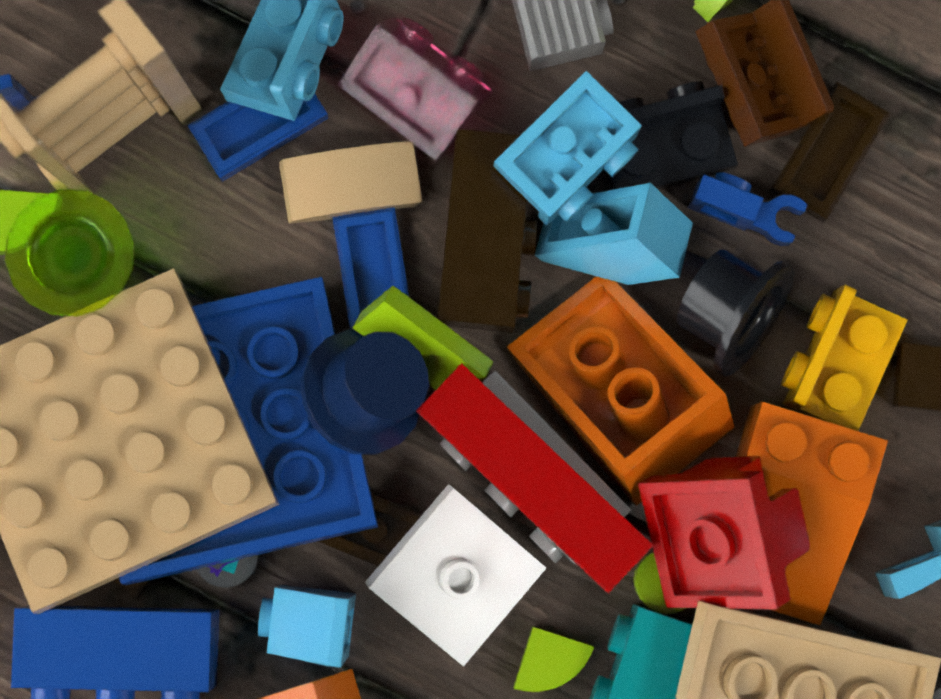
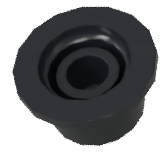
[677,249,795,376]

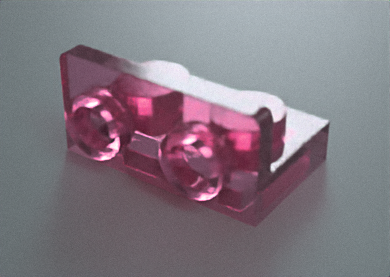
[337,17,493,161]

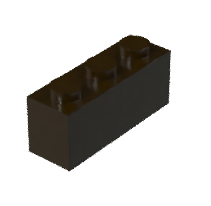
[437,129,538,333]

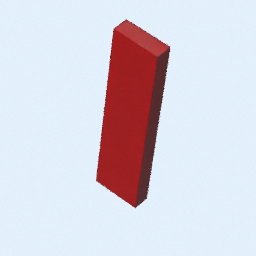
[416,363,654,594]

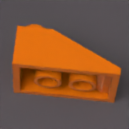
[507,276,735,506]
[736,402,888,625]

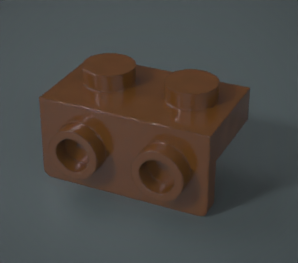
[695,0,834,147]

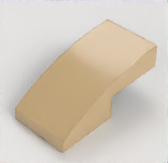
[279,141,423,224]

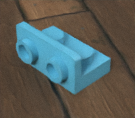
[220,0,344,121]
[493,71,642,226]

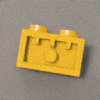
[781,285,908,431]

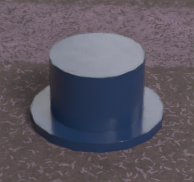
[301,329,429,455]

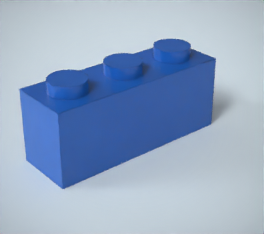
[11,605,220,699]

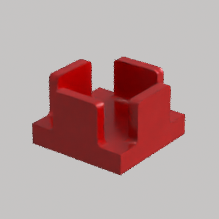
[638,456,810,609]

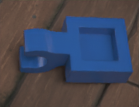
[687,172,807,246]

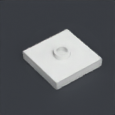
[365,484,546,667]

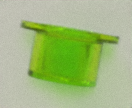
[5,189,135,317]

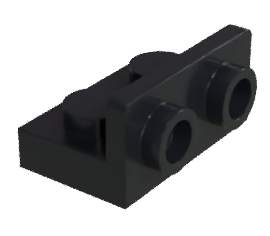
[607,81,738,190]

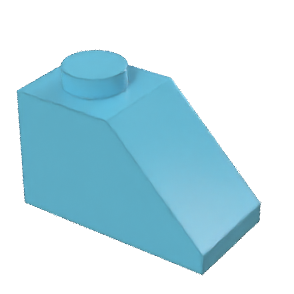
[535,183,693,285]
[258,585,356,668]

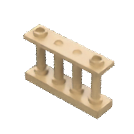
[0,0,203,200]

